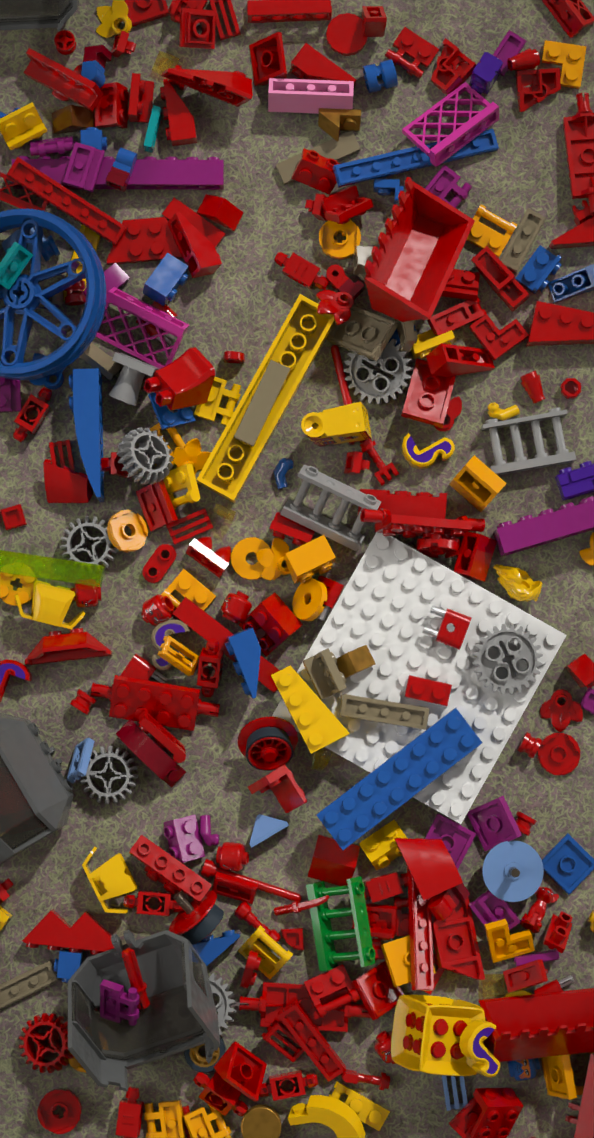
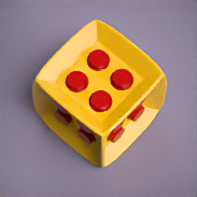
[391,994,485,1076]

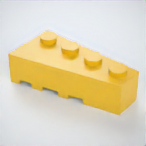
[271,665,350,754]

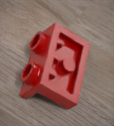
[128,73,155,123]
[95,82,129,129]

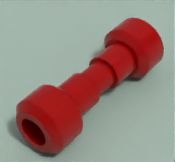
[234,902,280,948]

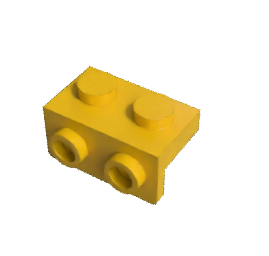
[411,330,455,359]
[358,820,407,871]

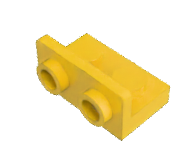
[0,102,47,150]

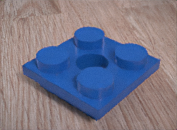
[148,392,196,430]

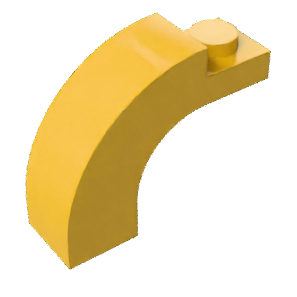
[288,1095,366,1138]

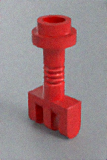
[360,439,399,486]
[341,1069,390,1090]

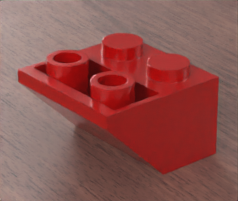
[238,593,303,657]

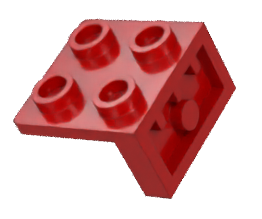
[248,764,307,813]

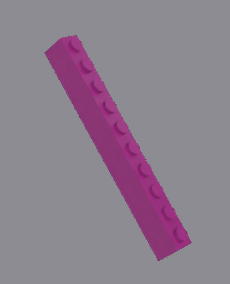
[11,156,224,190]

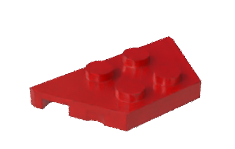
[107,217,183,265]
[432,897,485,980]

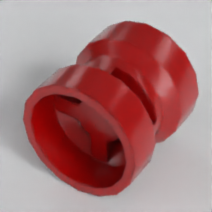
[65,280,86,306]

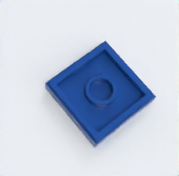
[542,833,594,895]

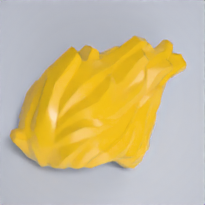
[493,564,542,602]

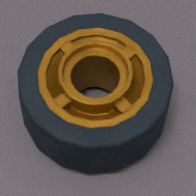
[184,1036,226,1073]

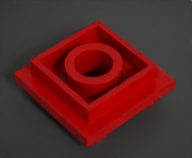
[179,8,216,49]

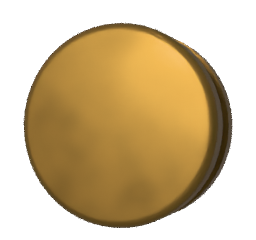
[241,1104,281,1138]

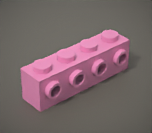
[268,78,354,114]

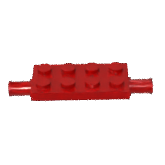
[563,92,594,216]
[360,508,485,539]
[90,675,220,731]
[239,982,371,1032]

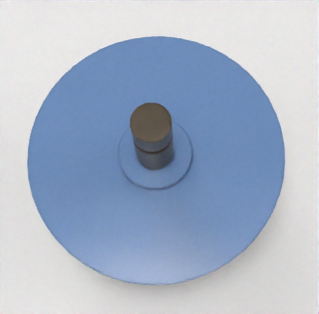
[482,840,544,902]

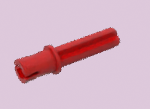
[121,948,150,1009]

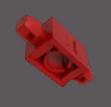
[274,252,329,290]
[13,387,52,442]
[197,638,224,697]
[364,871,408,903]
[123,891,183,916]
[259,1070,318,1101]
[193,1071,248,1116]
[115,1086,144,1138]

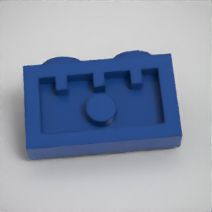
[515,245,562,294]

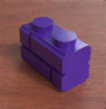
[470,52,503,94]
[555,461,594,501]

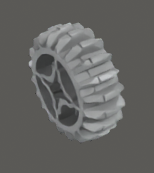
[116,427,174,485]
[60,516,118,574]
[80,746,138,804]

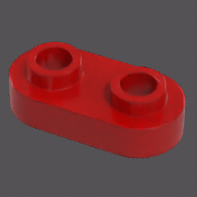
[142,544,177,583]
[240,950,261,989]

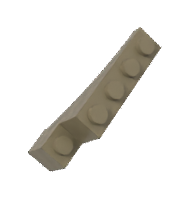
[352,246,417,352]

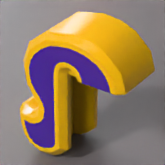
[401,433,455,469]
[459,1019,500,1077]

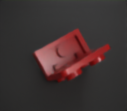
[470,1088,523,1138]

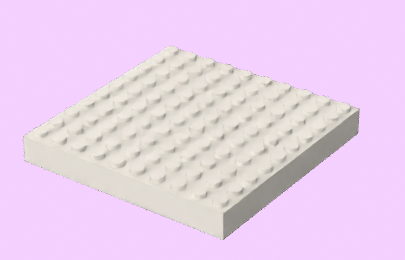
[272,532,567,824]

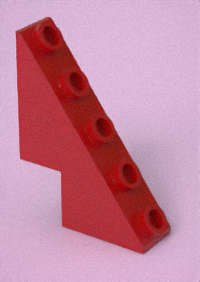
[22,909,115,955]

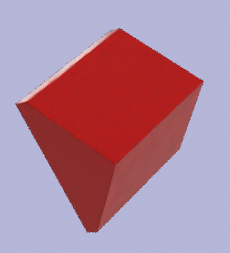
[249,32,287,86]
[307,835,360,886]
[214,1041,267,1102]

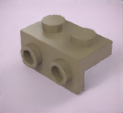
[303,648,347,700]

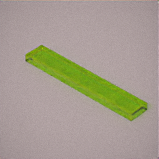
[0,550,105,588]

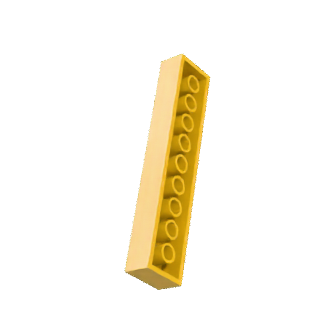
[196,294,335,503]

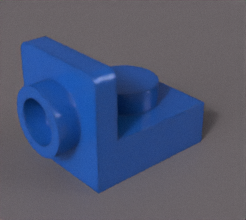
[373,179,404,205]

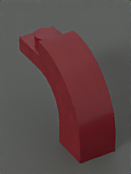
[116,719,186,788]

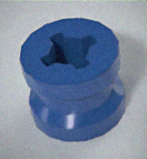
[42,235,60,262]

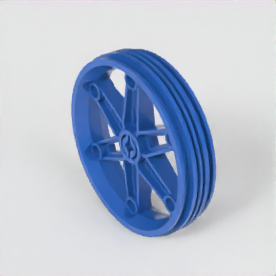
[0,209,107,380]

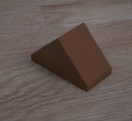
[52,105,95,134]

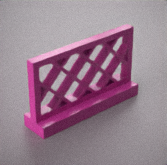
[402,82,499,167]
[96,287,189,369]

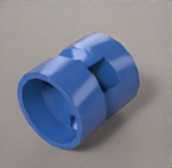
[363,59,398,93]

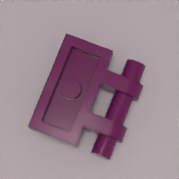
[30,136,74,157]
[425,164,472,208]
[100,979,139,1026]

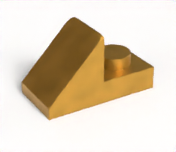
[318,108,361,141]

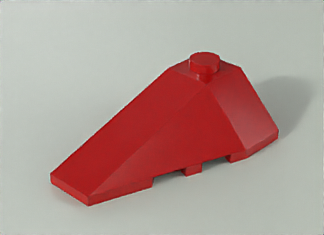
[161,68,253,107]

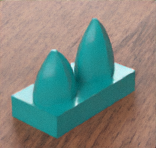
[0,242,33,290]

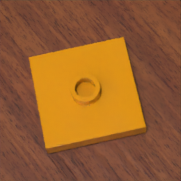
[381,935,436,987]

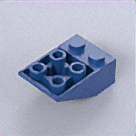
[225,628,261,699]

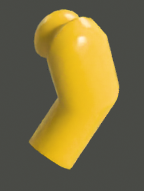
[487,402,520,421]

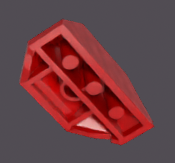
[24,628,113,666]

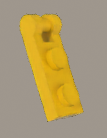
[329,1081,390,1131]

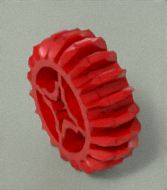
[19,1013,74,1073]

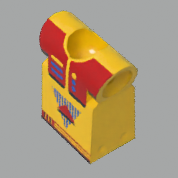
[301,402,372,447]

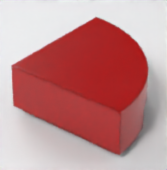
[281,928,304,950]

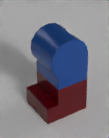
[81,45,112,88]
[106,148,137,192]

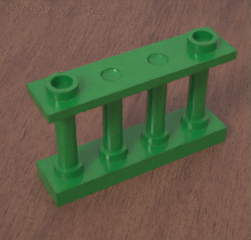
[306,876,376,972]

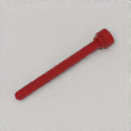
[331,345,366,445]
[201,859,302,901]

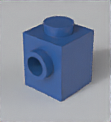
[80,127,107,150]
[54,950,83,983]

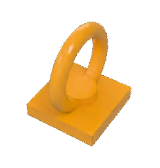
[541,1052,594,1100]

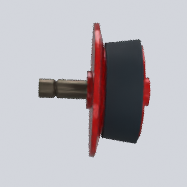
[237,717,298,771]
[169,890,224,945]

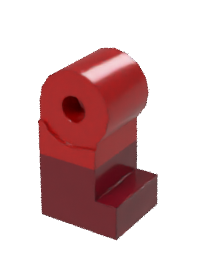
[326,264,365,300]
[427,883,470,921]

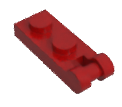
[427,297,487,337]
[139,710,186,763]

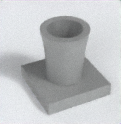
[108,352,159,406]

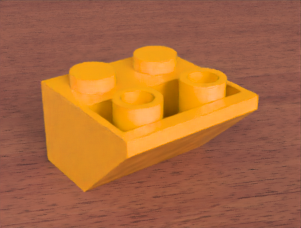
[449,455,507,512]
[284,535,336,584]

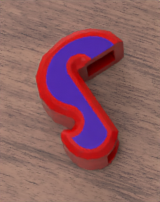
[0,659,32,702]

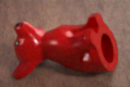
[520,887,559,933]

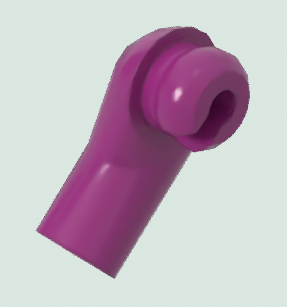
[200,815,219,847]

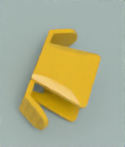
[15,580,86,630]
[82,847,137,913]

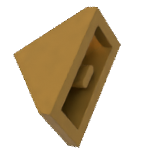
[336,645,376,679]

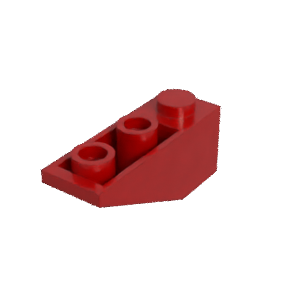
[160,79,197,146]

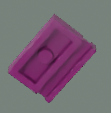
[63,142,105,192]
[0,377,22,413]
[469,890,520,930]

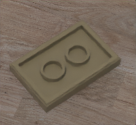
[326,306,398,362]

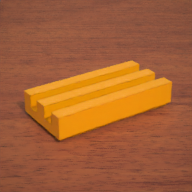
[158,635,199,676]

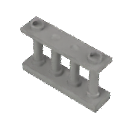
[481,407,576,476]
[280,465,381,552]

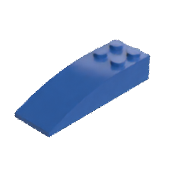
[69,368,104,502]

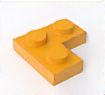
[541,40,587,89]
[484,919,535,963]

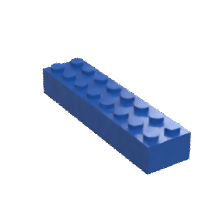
[316,708,483,850]

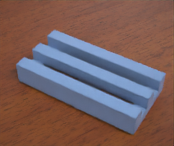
[67,737,95,783]
[441,1075,468,1111]

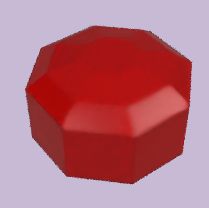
[560,378,581,399]

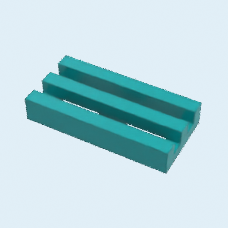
[144,105,162,153]

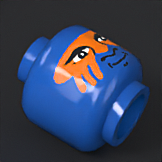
[507,1058,540,1081]

